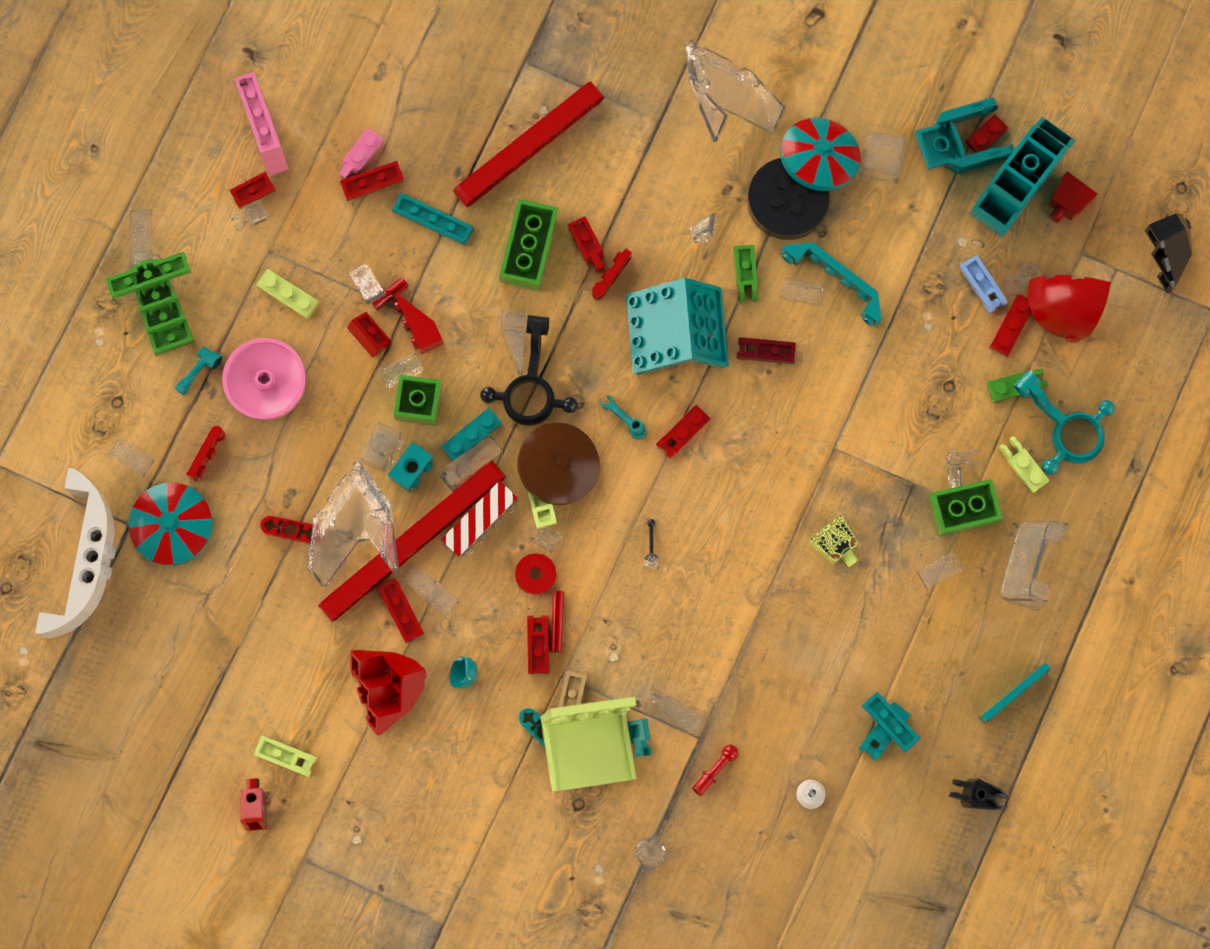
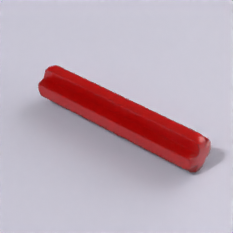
[551,590,564,653]

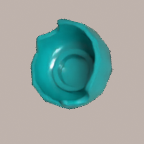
[449,656,478,689]

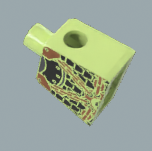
[808,515,858,568]

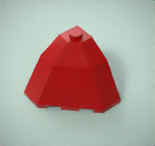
[350,650,427,735]

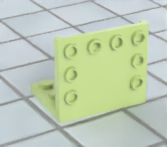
[540,697,636,792]

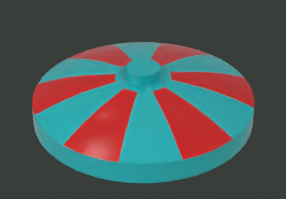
[780,118,861,191]
[128,483,213,566]

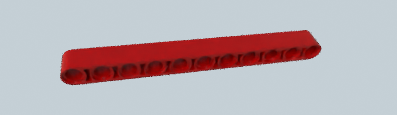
[318,460,506,622]

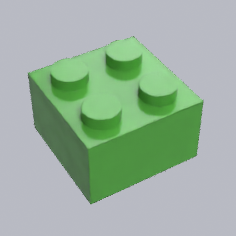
[394,375,442,426]

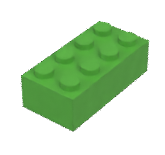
[499,199,559,291]

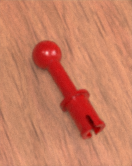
[692,745,739,796]

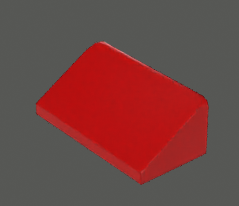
[347,312,392,358]

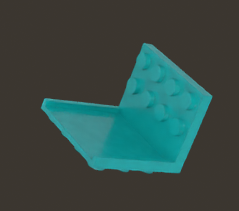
[626,278,729,375]

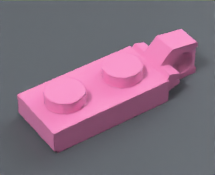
[339,128,384,179]

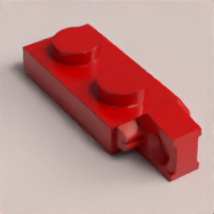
[567,216,604,273]

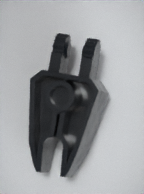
[949,779,1009,810]

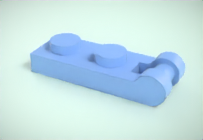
[959,255,1007,314]

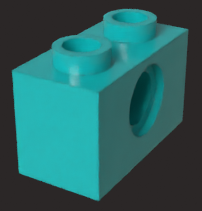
[388,442,434,492]

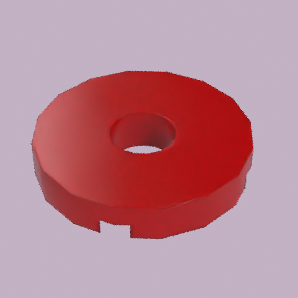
[515,553,557,595]

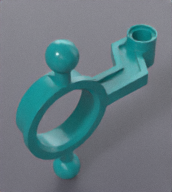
[1013,370,1115,475]

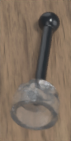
[643,519,660,570]

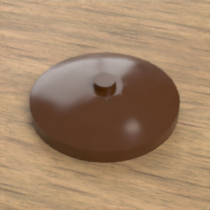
[517,422,600,505]

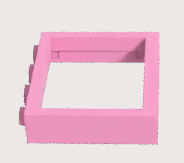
[234,72,289,176]

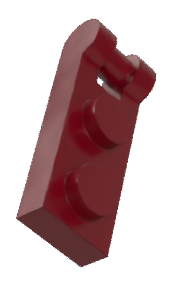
[737,337,796,364]

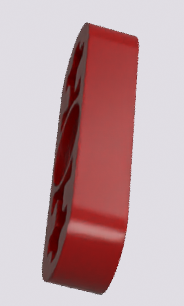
[260,516,321,544]

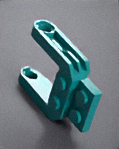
[914,97,1014,174]

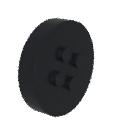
[747,158,830,240]

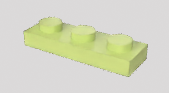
[256,268,319,320]

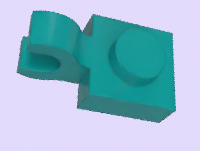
[627,718,652,757]

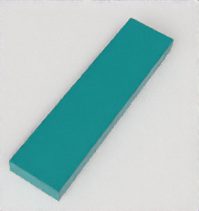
[392,193,474,246]
[979,663,1050,723]

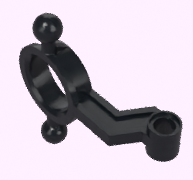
[480,315,578,426]

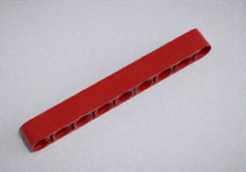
[453,81,605,207]

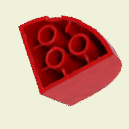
[1028,275,1111,343]

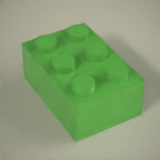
[928,479,1003,537]

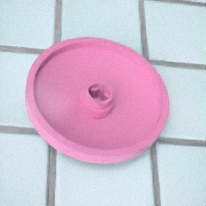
[222,338,306,420]

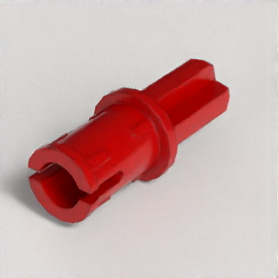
[370,278,408,311]

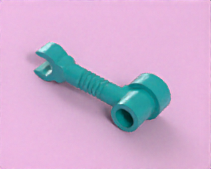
[175,346,223,395]
[600,395,647,440]

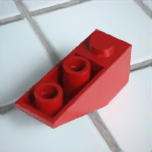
[394,294,444,354]

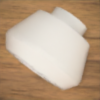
[796,780,826,809]

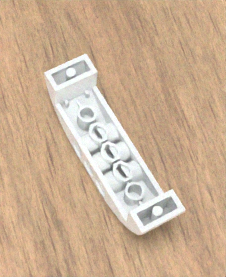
[35,468,116,639]

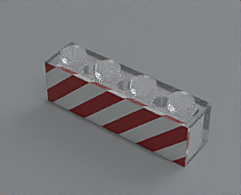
[441,481,518,560]

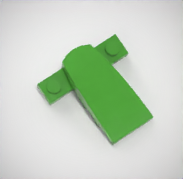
[106,252,195,355]

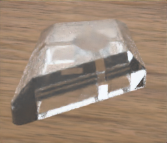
[690,213,717,244]

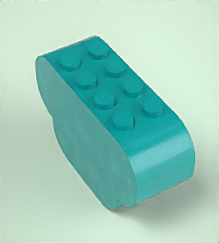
[969,116,1076,238]

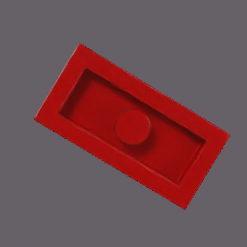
[965,114,1009,153]
[229,171,276,209]

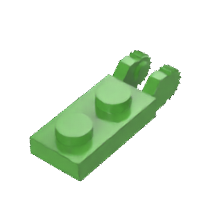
[733,245,758,303]
[987,369,1048,403]

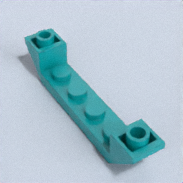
[780,242,882,328]

